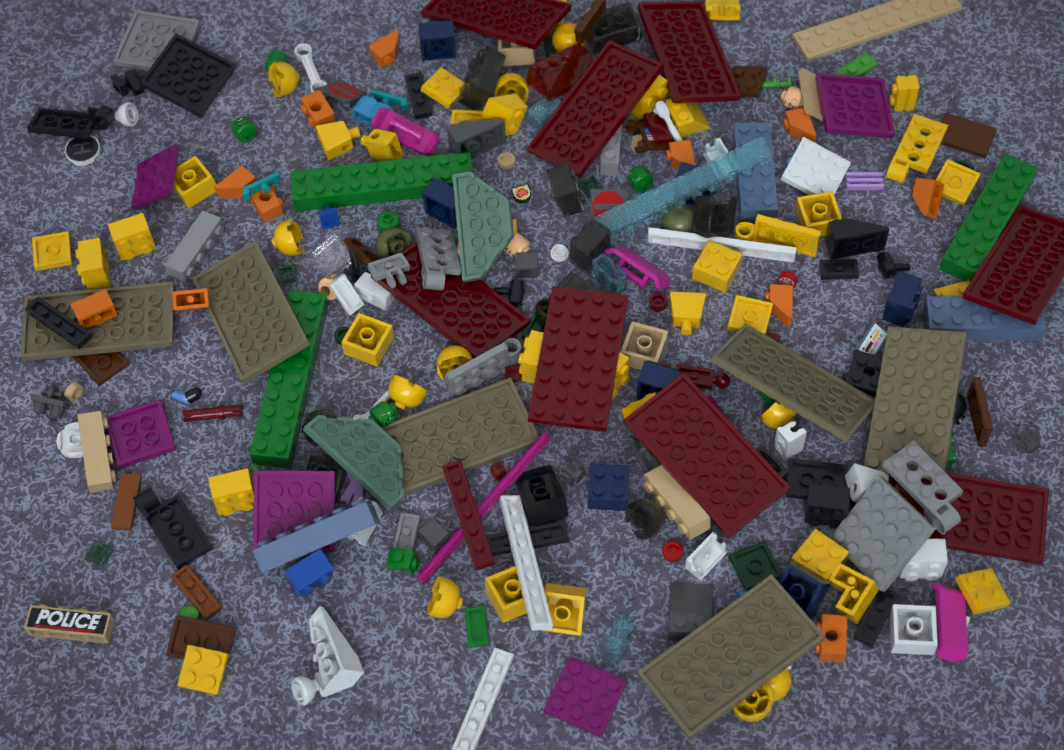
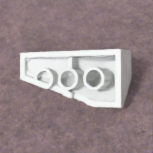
[309,606,364,697]

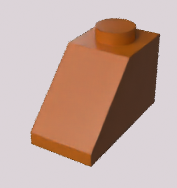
[369,30,401,68]
[782,108,816,143]
[666,140,696,170]
[214,165,257,198]
[912,178,944,220]
[765,284,793,327]
[172,288,210,311]

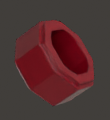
[649,293,668,312]

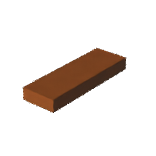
[111,474,142,531]
[171,564,223,621]

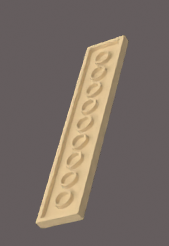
[792,0,962,62]

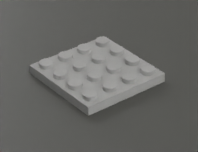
[113,10,201,71]
[829,475,936,592]

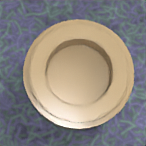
[497,152,515,169]
[64,382,83,402]

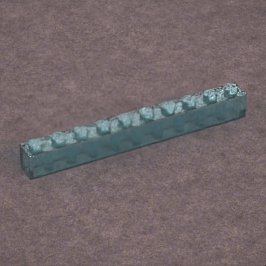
[594,136,773,240]

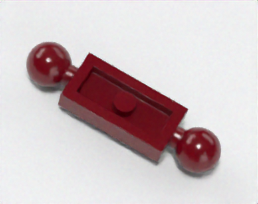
[662,364,730,390]

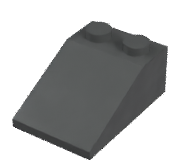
[447,119,506,158]
[668,582,712,641]

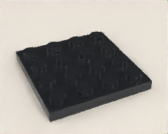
[140,33,236,118]

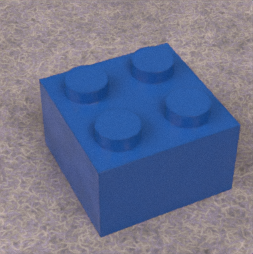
[284,549,334,598]

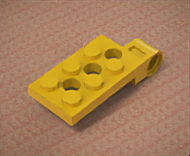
[886,114,948,184]
[734,214,821,257]

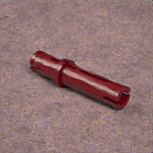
[183,404,243,422]

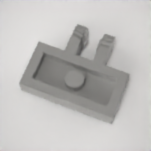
[368,252,410,289]

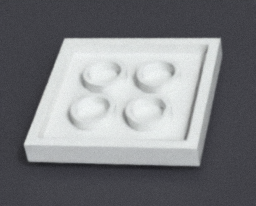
[780,137,851,195]

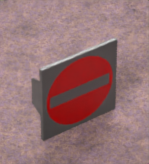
[319,79,367,108]
[590,189,627,225]

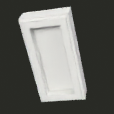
[328,274,364,315]

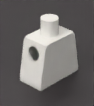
[845,463,889,503]

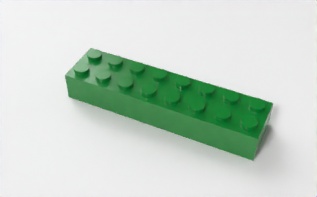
[939,154,1038,282]

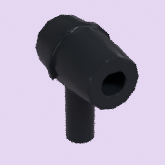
[124,70,145,96]
[877,252,910,279]
[493,279,525,307]

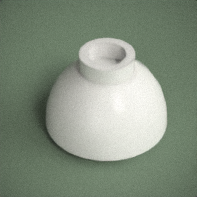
[115,102,139,127]
[291,676,319,706]

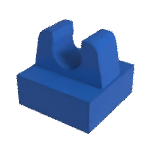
[318,205,340,230]

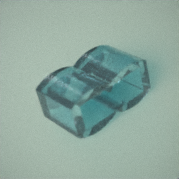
[592,254,627,294]
[604,614,634,665]

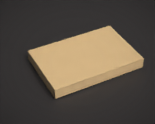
[798,68,823,121]

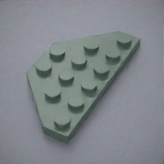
[452,171,514,283]
[303,415,404,511]

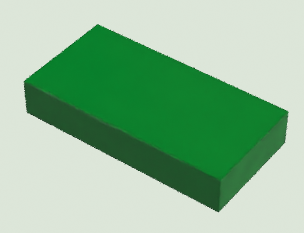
[465,605,489,648]

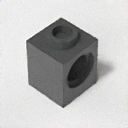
[512,253,538,278]
[418,518,450,554]

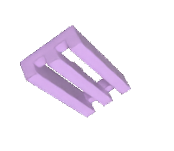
[845,172,884,190]

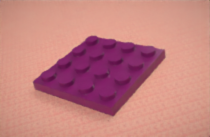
[815,73,895,138]
[253,470,335,552]

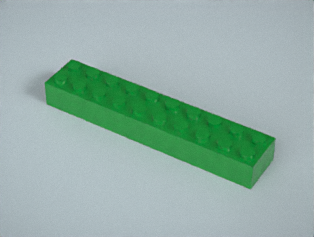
[291,152,473,212]
[250,290,329,469]

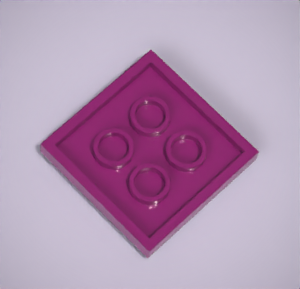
[131,145,179,210]
[106,399,176,469]
[543,656,627,738]

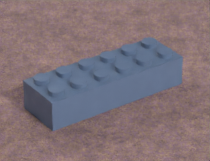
[733,122,778,222]
[923,296,1046,341]
[253,498,380,573]

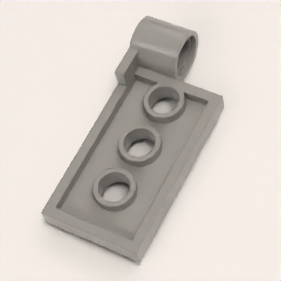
[415,227,462,290]
[446,338,522,398]
[882,441,963,534]

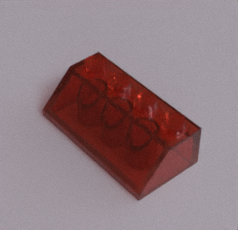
[526,43,593,101]

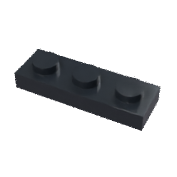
[404,72,432,120]
[853,589,899,648]

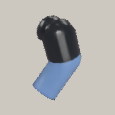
[172,387,202,404]

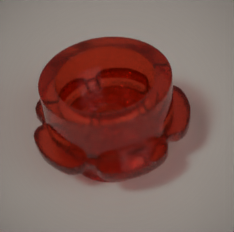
[490,462,506,481]

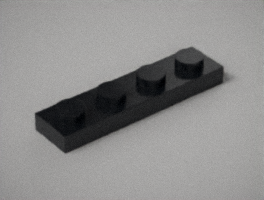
[24,297,92,349]
[486,521,569,556]

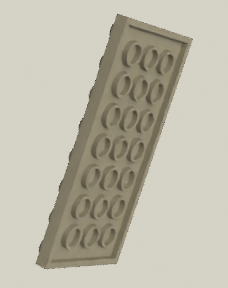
[192,241,311,384]
[20,281,175,361]
[711,323,875,442]
[864,327,968,481]
[382,378,539,496]
[637,574,826,740]

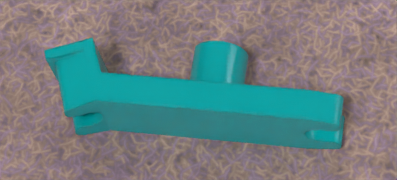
[370,90,409,111]
[242,172,282,201]

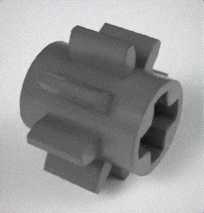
[1016,429,1042,454]
[561,459,586,484]

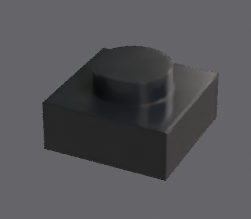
[110,74,128,97]

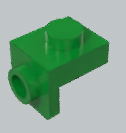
[386,547,420,576]

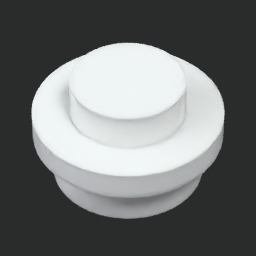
[550,244,569,262]

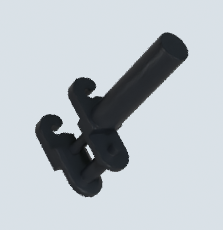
[344,249,369,283]

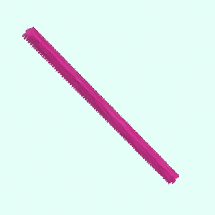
[416,431,552,585]

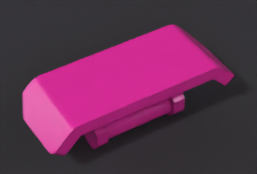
[371,107,440,156]
[604,247,670,289]
[932,582,968,662]

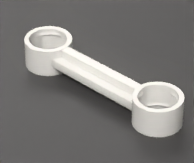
[295,43,328,98]

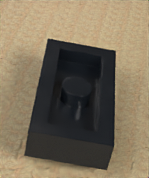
[819,259,859,280]

